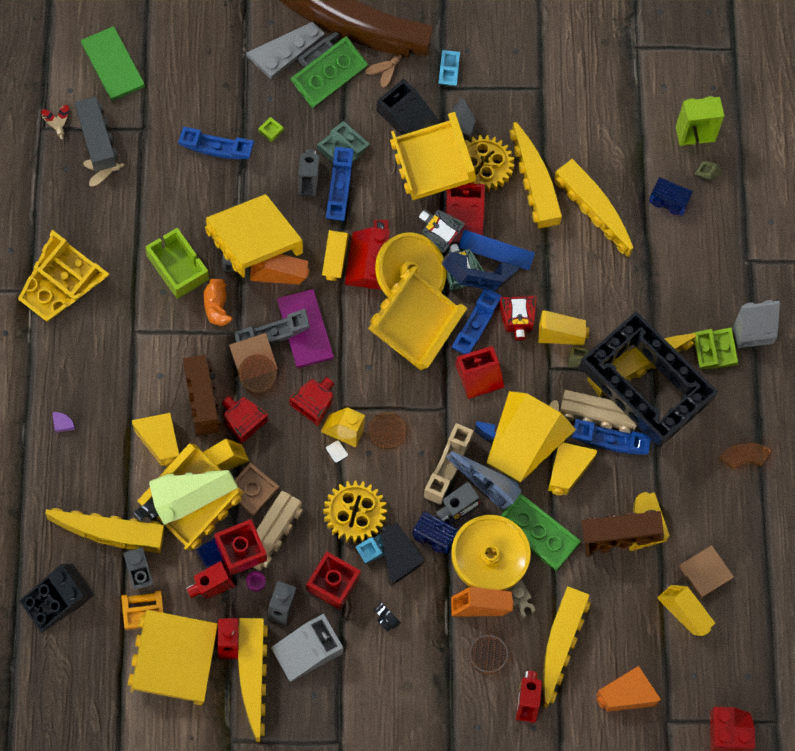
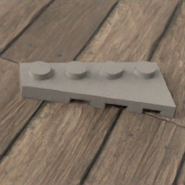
[247,22,325,80]

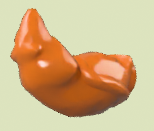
[204,279,233,326]

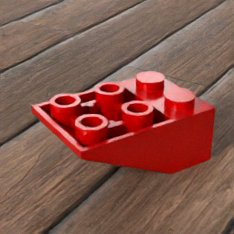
[446,183,485,243]

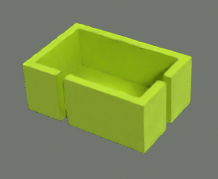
[675,96,724,146]
[145,228,209,299]

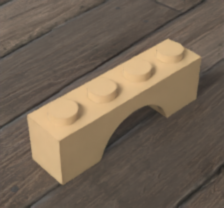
[424,423,474,505]

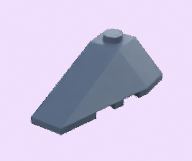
[446,451,522,510]

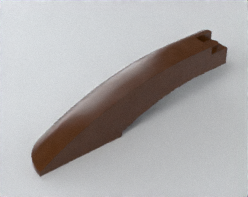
[279,0,433,58]

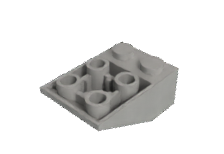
[732,300,780,349]
[271,614,343,682]

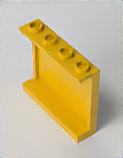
[390,112,477,200]
[205,194,303,278]
[368,266,467,370]
[137,443,244,550]
[127,610,218,706]

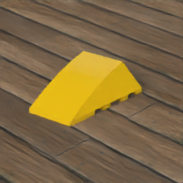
[18,230,110,322]
[487,391,576,483]

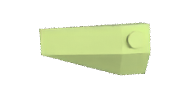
[149,470,238,524]

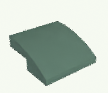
[316,121,370,163]

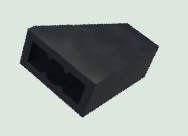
[380,522,425,587]

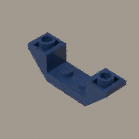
[442,252,519,291]

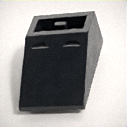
[376,78,441,135]
[20,564,94,633]

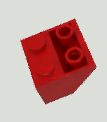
[455,346,504,399]

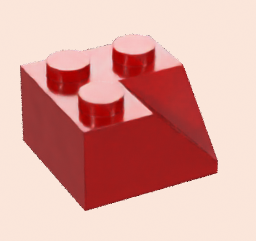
[214,519,267,576]
[306,551,361,610]
[710,707,755,751]

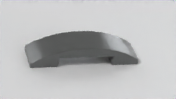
[234,309,310,345]

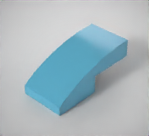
[438,50,460,86]
[355,535,383,564]

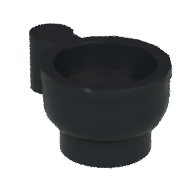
[133,498,159,522]
[374,603,401,632]

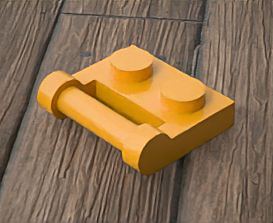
[121,590,164,630]

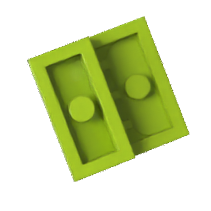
[694,328,739,369]

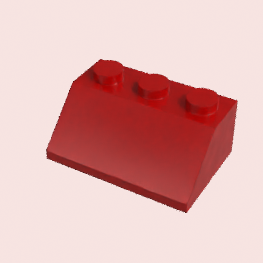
[345,227,390,290]

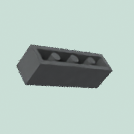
[75,96,118,172]

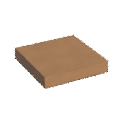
[229,333,278,381]
[235,463,280,517]
[679,545,734,599]

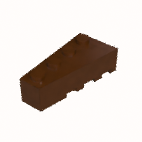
[183,354,222,436]
[582,510,664,557]

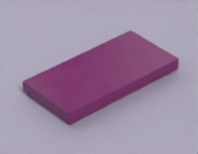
[277,289,334,368]

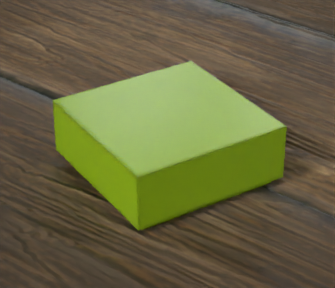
[258,117,284,142]

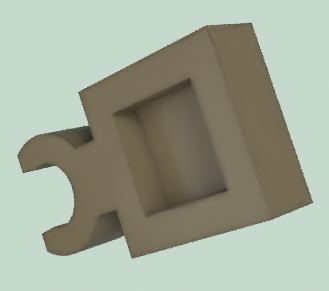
[505,581,535,619]

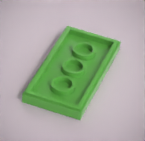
[81,26,145,101]
[290,36,368,108]
[501,493,581,572]

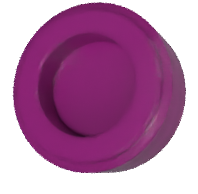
[246,571,266,592]

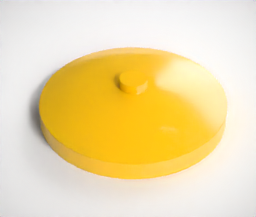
[375,232,446,298]
[451,515,531,591]

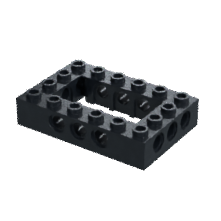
[579,311,718,448]

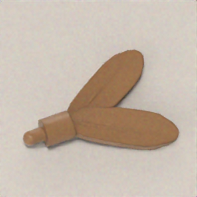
[366,55,402,88]

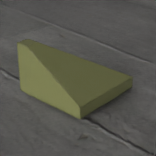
[695,160,722,179]
[568,347,589,368]

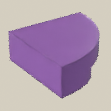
[53,412,75,433]

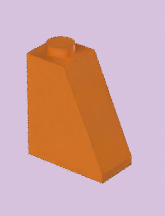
[250,254,309,285]
[451,587,514,617]
[596,666,661,712]

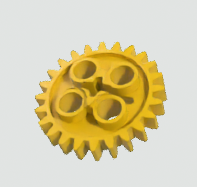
[465,135,514,192]
[323,480,387,544]

